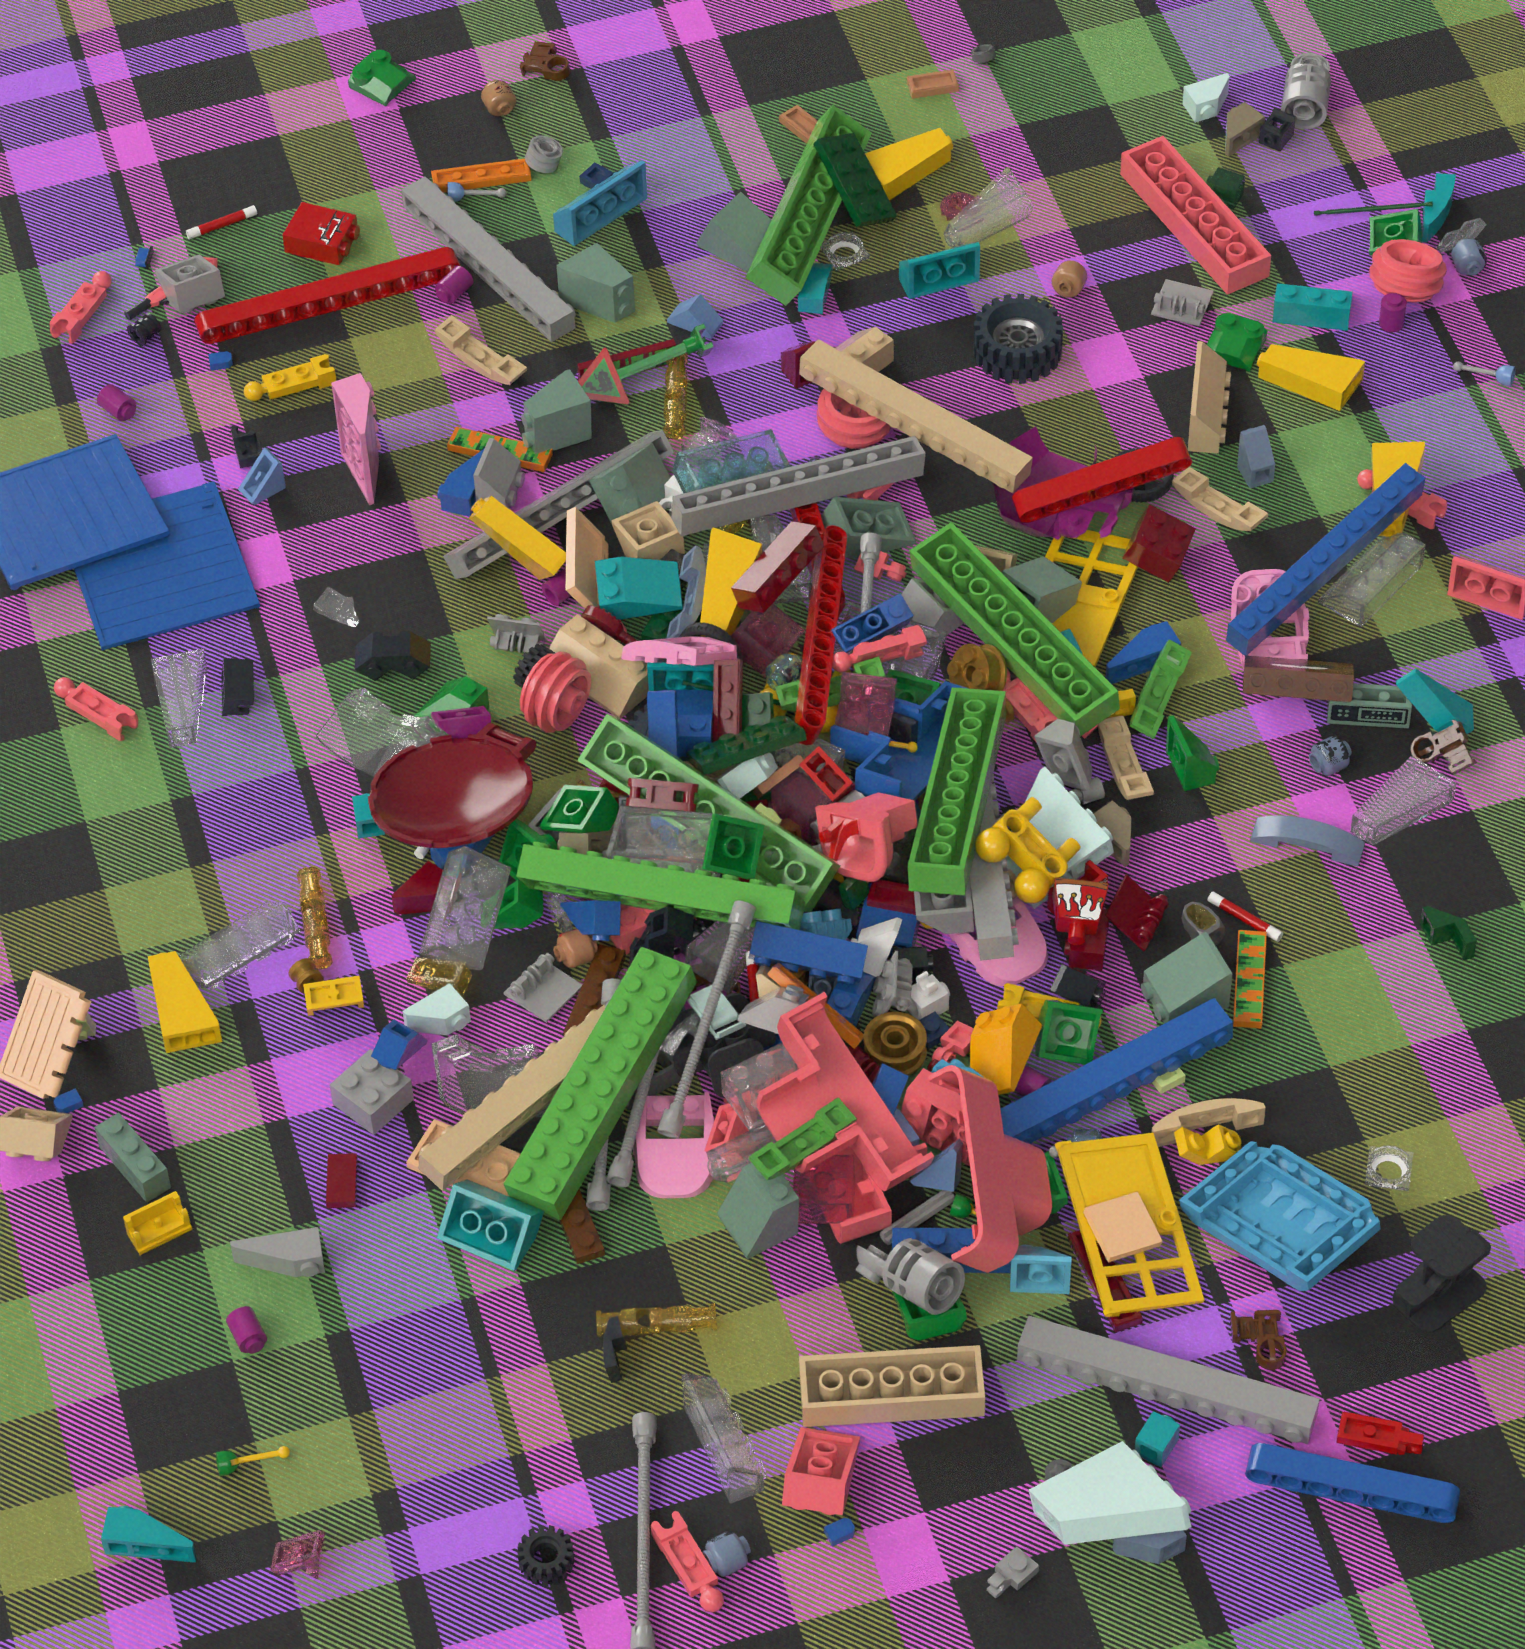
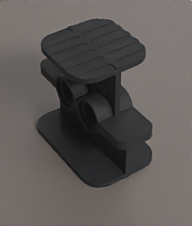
[668,993,776,1098]
[1392,1215,1491,1333]

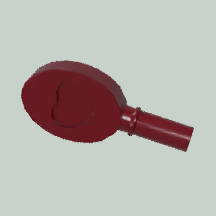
[581,605,638,645]

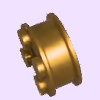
[947,644,1007,691]
[864,1012,927,1076]

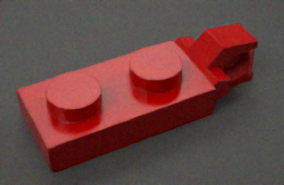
[1336,1411,1424,1455]

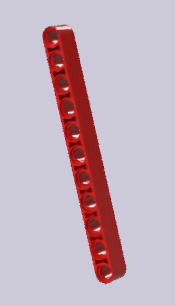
[194,247,461,344]
[795,525,847,745]

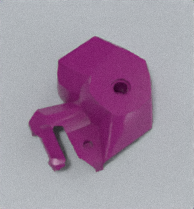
[993,426,1134,540]

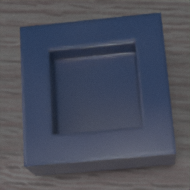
[579,162,614,189]
[919,1011,950,1050]

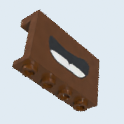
[1243,655,1354,702]

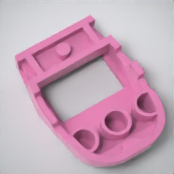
[1230,569,1309,670]
[621,636,737,666]
[949,897,1048,986]
[633,1092,715,1198]

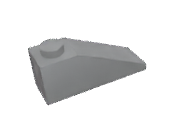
[230,1227,325,1277]

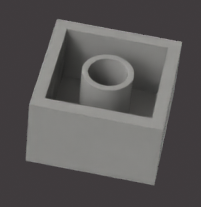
[330,1049,414,1135]

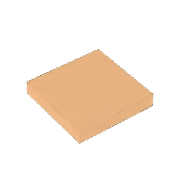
[1083,1192,1163,1262]

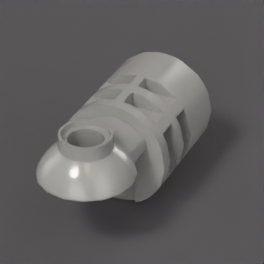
[1281,53,1331,129]
[855,1238,965,1315]

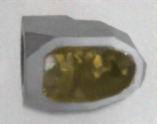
[1181,902,1225,946]

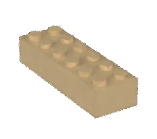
[799,1345,985,1427]

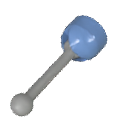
[448,182,507,202]
[1453,361,1516,387]

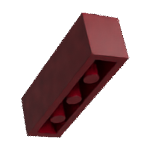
[731,521,824,613]

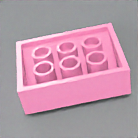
[331,373,381,505]

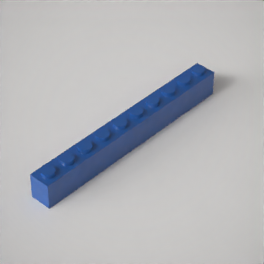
[1226,463,1426,656]
[1000,998,1233,1144]

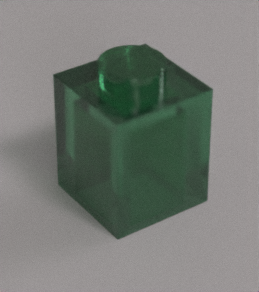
[1206,167,1245,209]

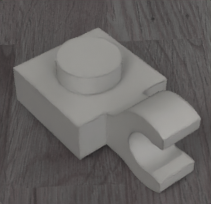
[986,1546,1039,1598]

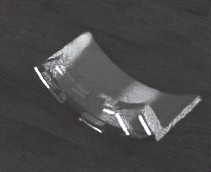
[316,687,446,776]
[431,1034,549,1119]

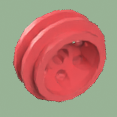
[1369,239,1447,302]
[816,389,891,449]
[520,652,591,733]

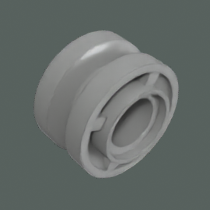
[525,135,563,173]

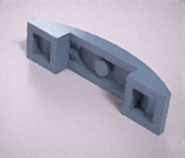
[667,545,706,638]
[1250,816,1365,867]

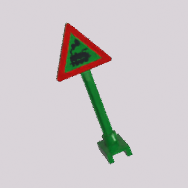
[578,323,714,405]

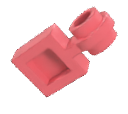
[854,551,907,582]
[932,1021,974,1063]

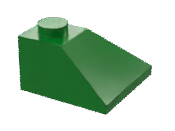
[414,676,489,735]
[1166,715,1219,791]
[539,785,619,833]
[702,813,765,880]

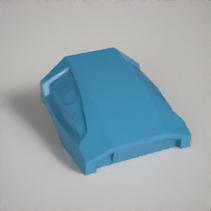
[800,909,852,940]

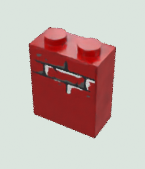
[282,202,360,265]

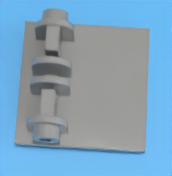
[1151,279,1214,326]
[487,614,547,653]
[872,951,913,1017]
[503,953,582,1023]

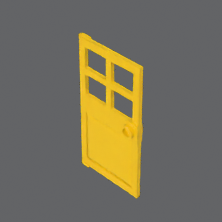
[1045,530,1138,667]
[1055,1133,1205,1317]

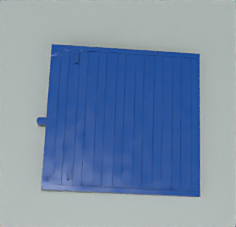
[0,434,170,590]
[74,481,260,651]

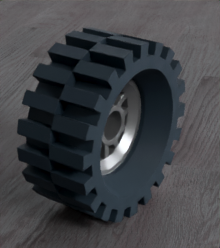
[974,294,1063,384]

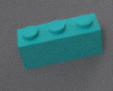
[899,242,980,299]
[1272,283,1353,331]
[647,659,714,691]
[436,1179,544,1271]

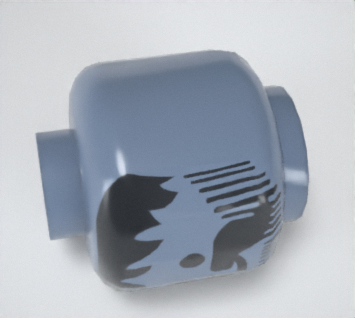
[1451,239,1487,275]
[1309,736,1351,776]
[702,1531,751,1577]

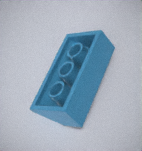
[553,160,647,246]

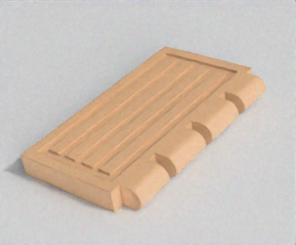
[566,507,609,609]
[0,970,91,1099]

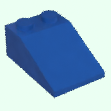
[661,689,713,757]

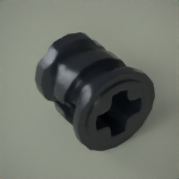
[127,313,161,346]

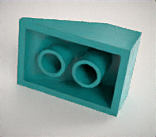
[595,557,683,620]

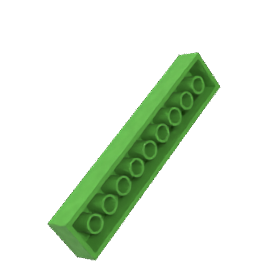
[746,105,872,306]
[909,522,1120,736]
[908,687,1006,896]
[577,714,841,912]
[516,842,805,930]
[504,947,697,1220]

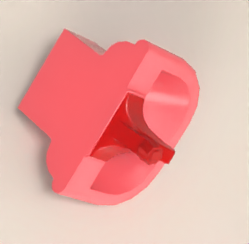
[815,792,918,882]

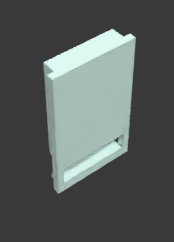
[687,984,746,1040]

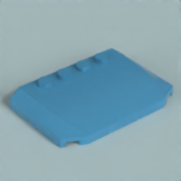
[1179,1141,1381,1291]

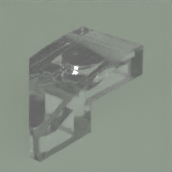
[1437,218,1487,253]
[313,587,359,627]
[547,892,573,933]
[659,1012,701,1056]

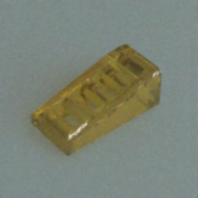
[406,957,472,996]

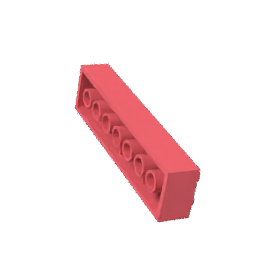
[1120,136,1271,295]

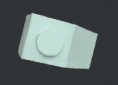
[1183,73,1230,122]
[717,753,778,798]
[403,983,471,1036]

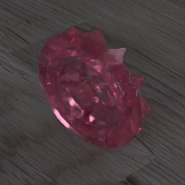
[940,192,980,224]

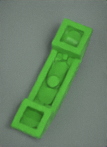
[1130,639,1192,739]
[775,657,886,711]
[749,1098,857,1181]

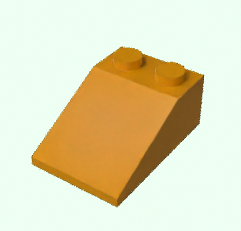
[970,1003,1042,1095]

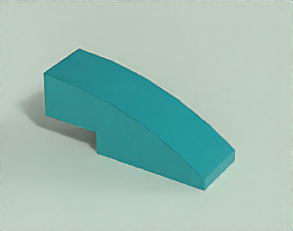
[1422,173,1456,243]
[798,263,833,314]

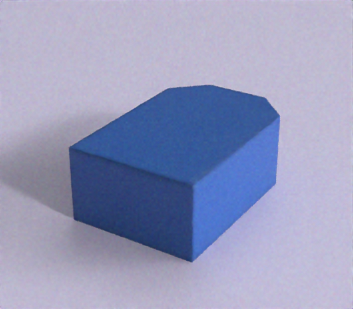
[208,351,233,371]
[54,1088,83,1113]
[824,1518,855,1547]

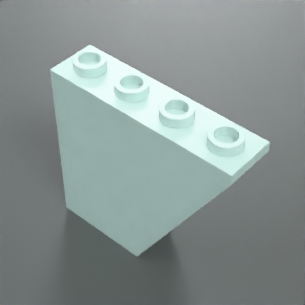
[1006,767,1114,909]
[1029,1441,1191,1545]

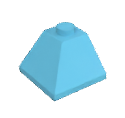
[1010,1245,1071,1294]

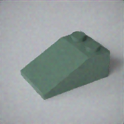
[589,443,671,523]
[821,497,916,558]

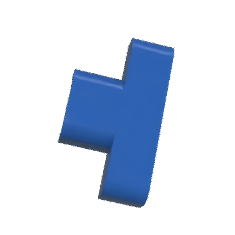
[830,681,969,801]

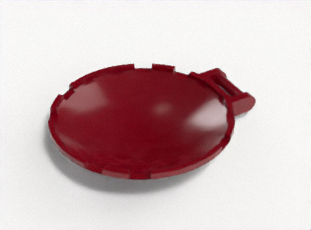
[368,722,536,848]

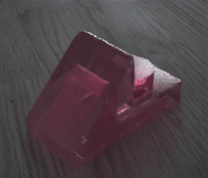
[270,1530,325,1579]

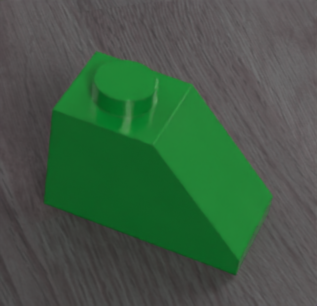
[481,880,544,929]

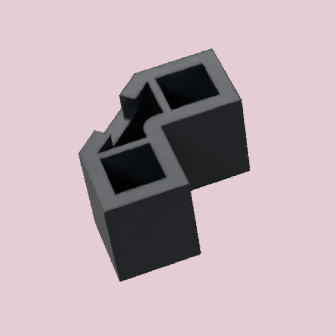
[355,631,431,681]
[629,906,694,967]

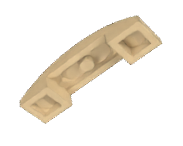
[435,315,527,385]
[1172,467,1268,531]
[1097,716,1154,800]
[1152,1098,1265,1147]

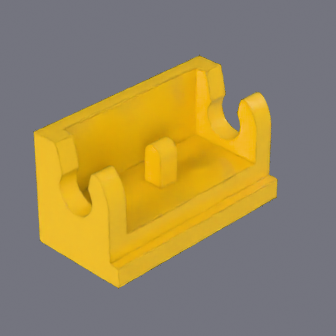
[303,976,364,1016]
[123,1191,193,1255]

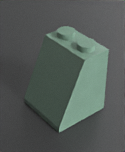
[696,192,771,272]
[557,243,635,323]
[521,369,592,454]
[1002,556,1082,623]
[1141,932,1232,1024]
[717,1163,799,1259]

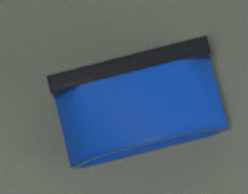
[135,246,154,269]

